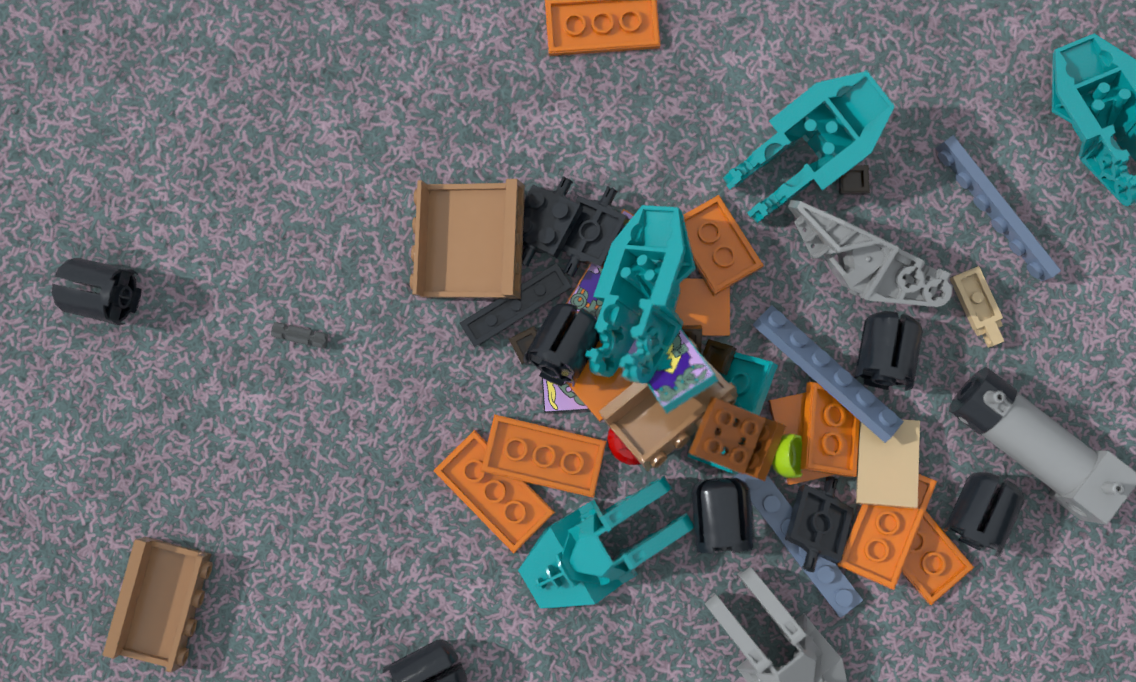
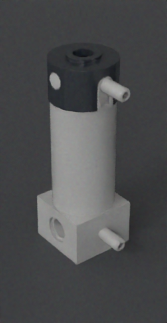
[949,367,1136,525]

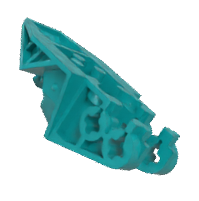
[1052,33,1136,206]
[723,71,895,223]
[585,205,696,384]
[518,476,694,608]

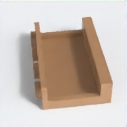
[599,338,738,471]
[102,537,213,673]

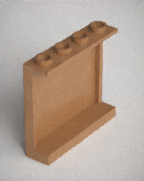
[410,179,525,299]

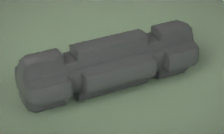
[271,322,328,349]

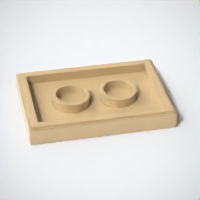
[856,419,920,509]

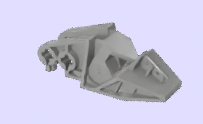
[788,200,954,307]
[704,567,847,682]

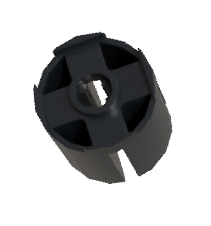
[52,258,142,325]
[523,303,600,387]
[854,311,923,391]
[943,472,1024,557]
[691,478,754,554]
[382,640,467,682]

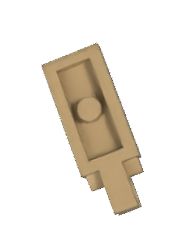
[949,266,1004,347]

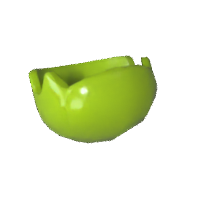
[771,434,802,478]

